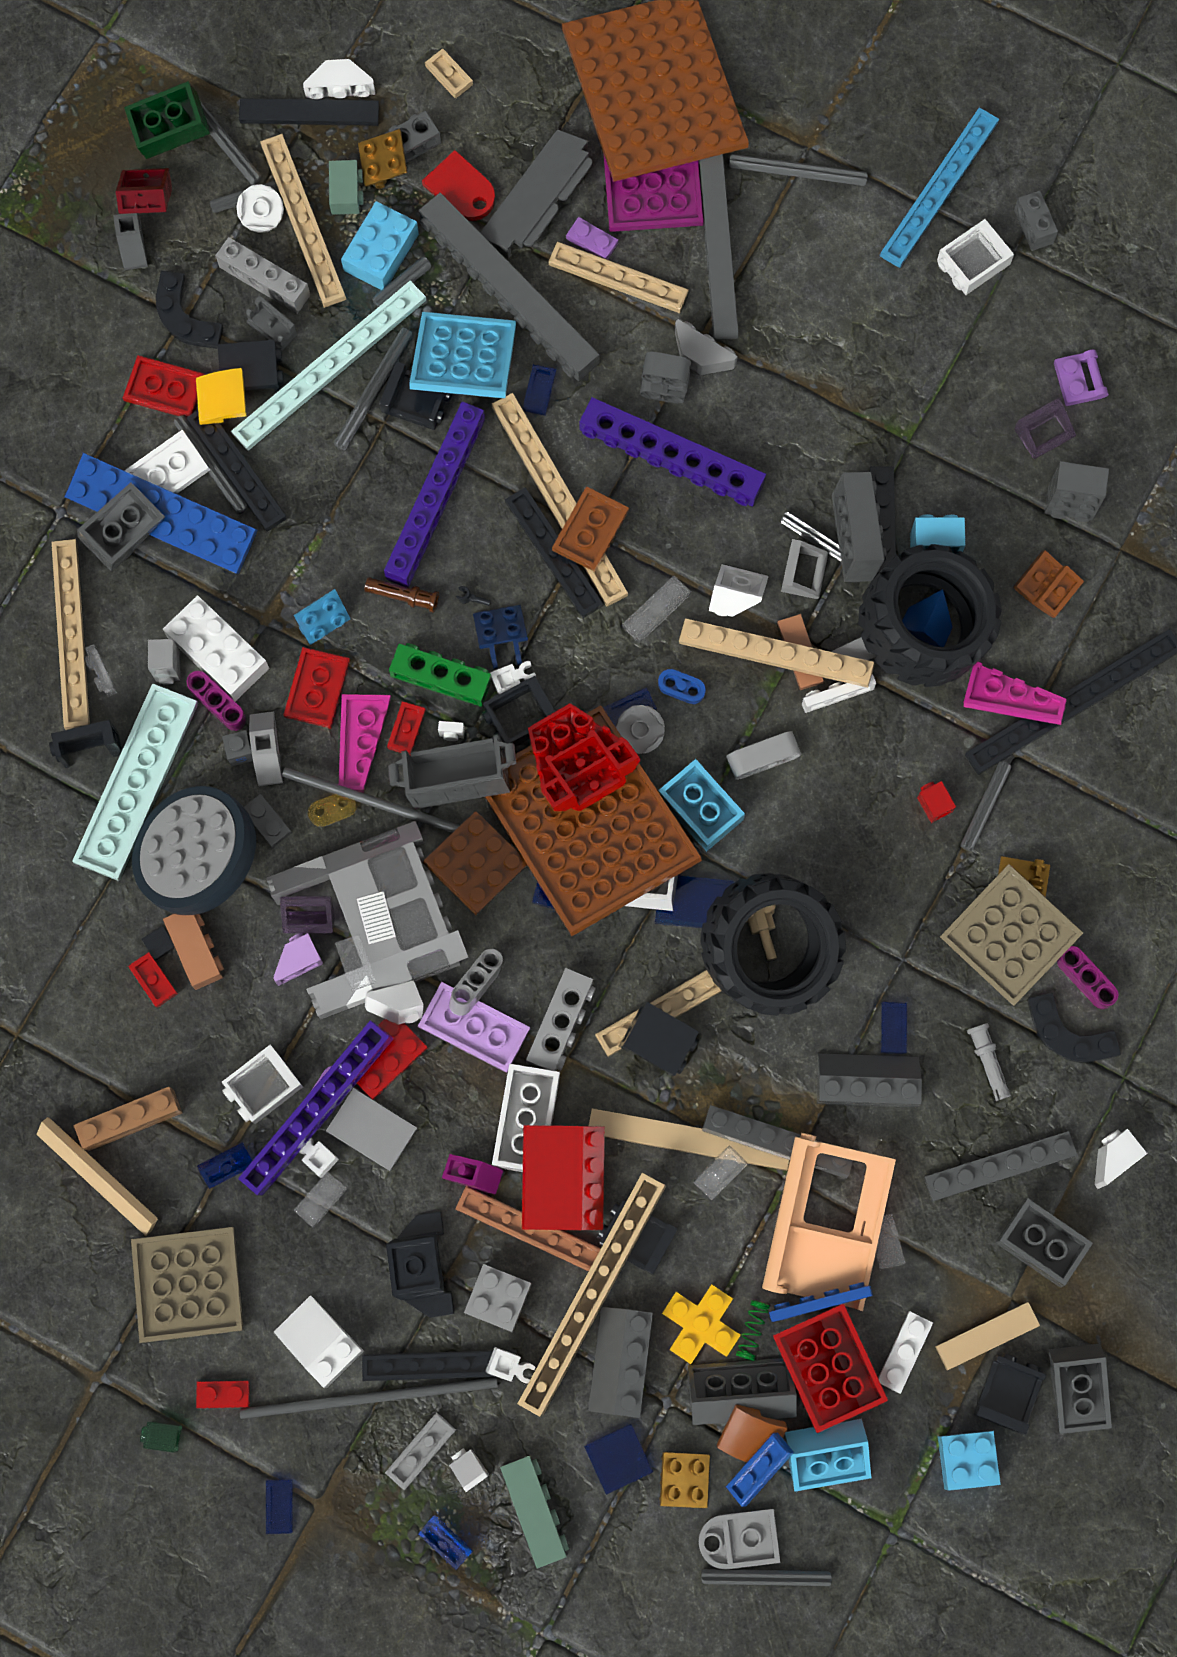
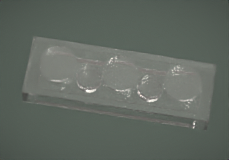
[622,576,691,643]

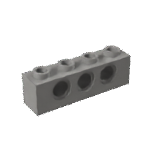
[215,237,310,314]
[526,968,596,1071]

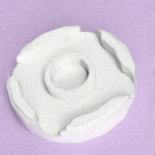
[236,184,284,233]

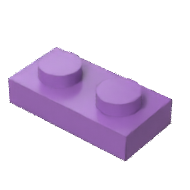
[566,217,618,260]

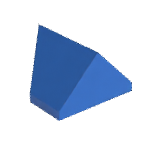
[902,589,953,647]

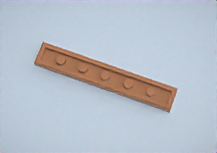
[456,1186,601,1271]

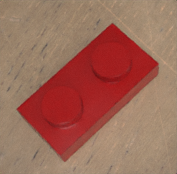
[387,701,426,756]
[128,952,178,1008]
[196,1381,250,1408]

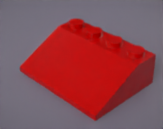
[522,1125,605,1230]
[773,1304,888,1433]

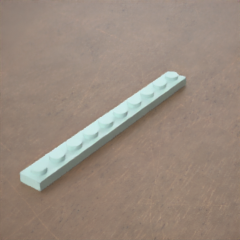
[231,281,426,451]

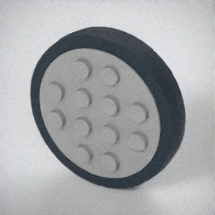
[132,786,256,915]

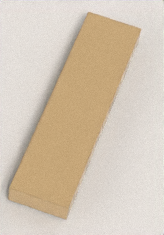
[935,1302,1040,1370]

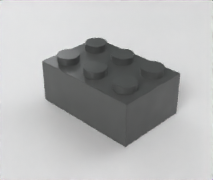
[1045,461,1109,522]
[995,1198,1093,1287]

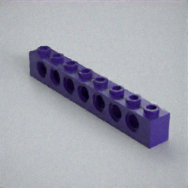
[579,397,766,507]
[384,402,485,588]
[238,1020,394,1195]

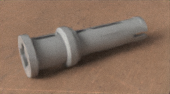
[967,1023,1011,1101]

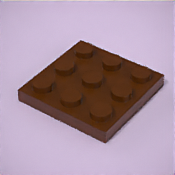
[423,811,527,915]

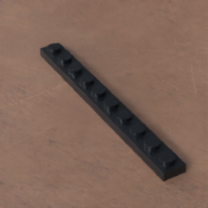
[965,629,1177,775]

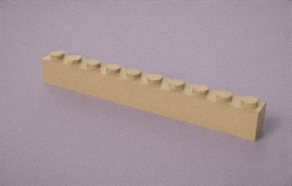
[518,1173,666,1417]

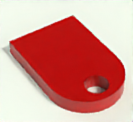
[422,150,495,221]

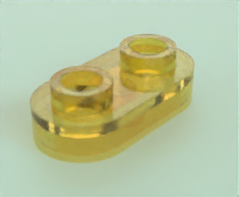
[308,794,356,827]

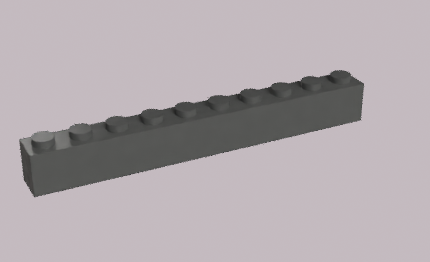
[419,193,599,382]

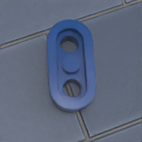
[658,669,705,704]

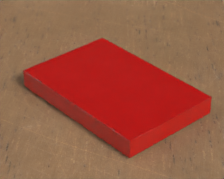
[123,355,205,418]
[283,647,350,729]

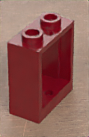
[116,168,172,214]

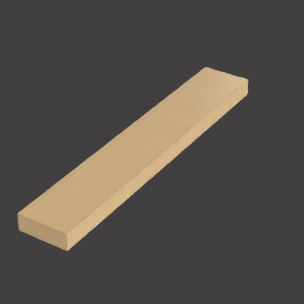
[549,242,689,313]
[595,970,722,1057]
[37,1117,158,1236]

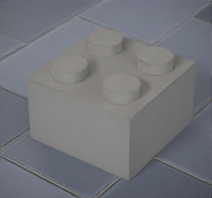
[464,1264,532,1333]

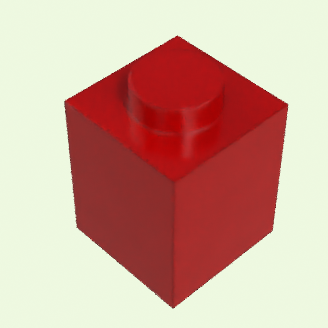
[917,781,956,823]

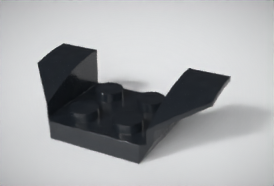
[386,1212,454,1318]

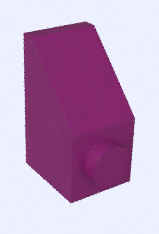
[442,1154,503,1194]

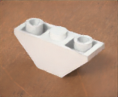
[303,59,375,100]

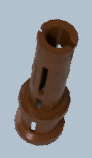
[364,577,439,613]

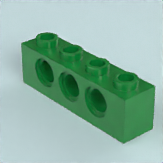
[389,643,492,707]

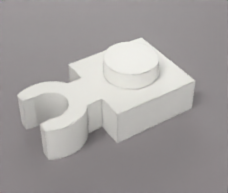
[490,661,536,695]
[299,1138,339,1178]
[486,1347,535,1383]

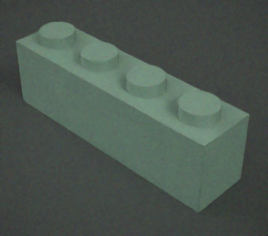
[500,1456,569,1569]

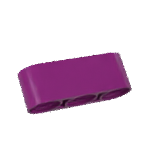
[186,671,246,731]
[1057,946,1119,1009]

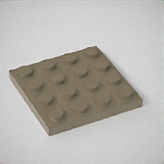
[940,864,1084,1006]
[131,1227,244,1343]

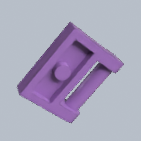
[1054,350,1109,406]

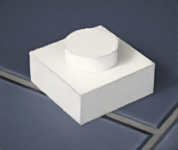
[438,721,465,741]

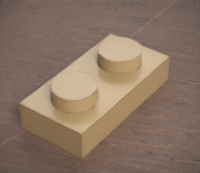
[425,49,473,99]

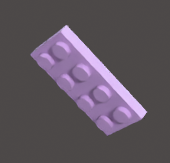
[418,982,531,1073]

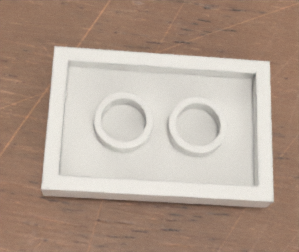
[125,430,211,494]

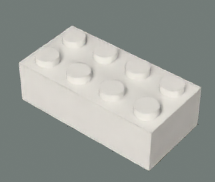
[163,595,269,702]
[492,1064,560,1172]

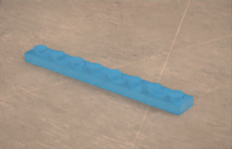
[880,107,999,268]

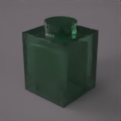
[140,1421,182,1453]

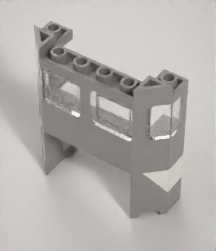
[266,821,468,1020]

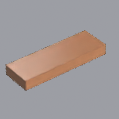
[777,614,824,690]

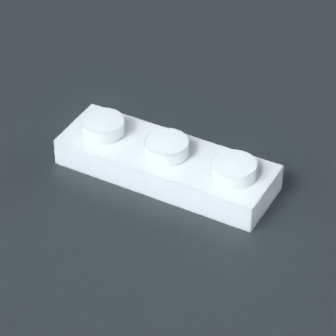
[802,674,876,713]
[878,1311,933,1394]

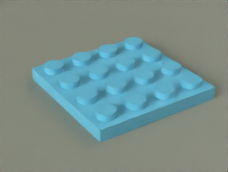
[410,312,516,398]

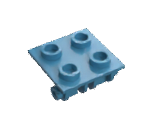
[294,589,350,645]

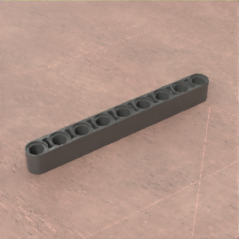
[698,154,738,340]

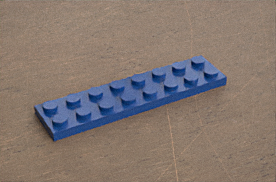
[65,453,258,574]

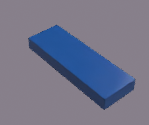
[726,1433,794,1507]

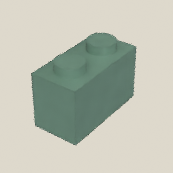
[329,160,364,215]

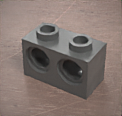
[385,111,441,163]
[1014,191,1058,251]

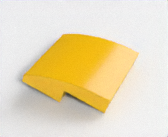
[196,368,246,425]

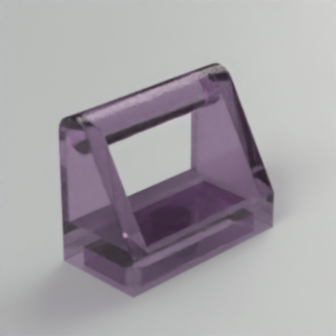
[1014,398,1076,459]
[280,896,335,933]

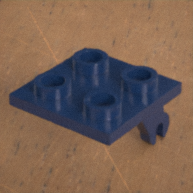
[473,605,528,670]

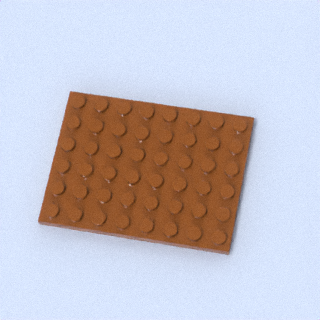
[562,0,749,182]
[485,705,702,936]

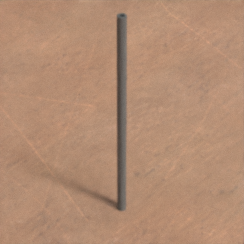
[282,767,518,851]
[240,1377,498,1419]

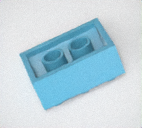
[785,1419,871,1491]

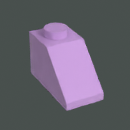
[273,933,323,986]

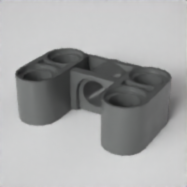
[640,352,691,404]

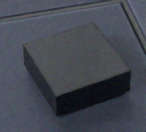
[142,926,176,961]

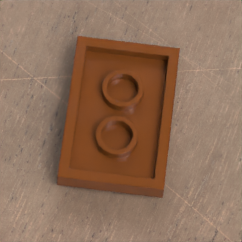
[552,486,629,572]

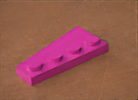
[964,662,1066,725]
[339,694,391,792]

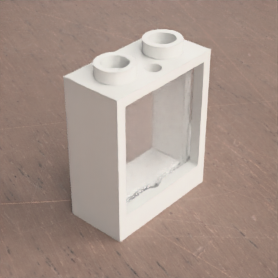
[937,219,1014,295]
[222,1045,303,1124]

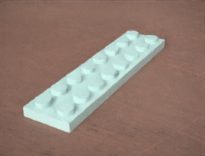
[72,684,199,881]

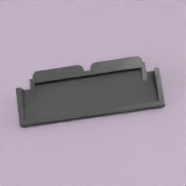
[480,129,592,259]

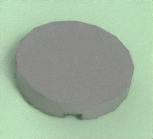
[616,705,665,754]

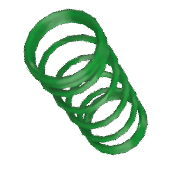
[736,1300,770,1361]

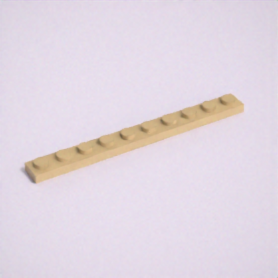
[492,393,628,607]

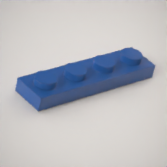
[769,1282,874,1322]

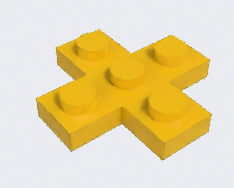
[662,1284,740,1364]

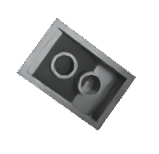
[77,482,165,572]
[1048,1343,1112,1434]

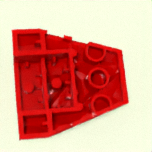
[528,703,640,811]

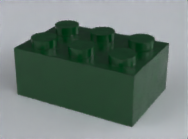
[124,81,211,159]

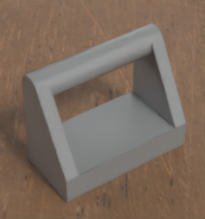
[781,539,828,599]

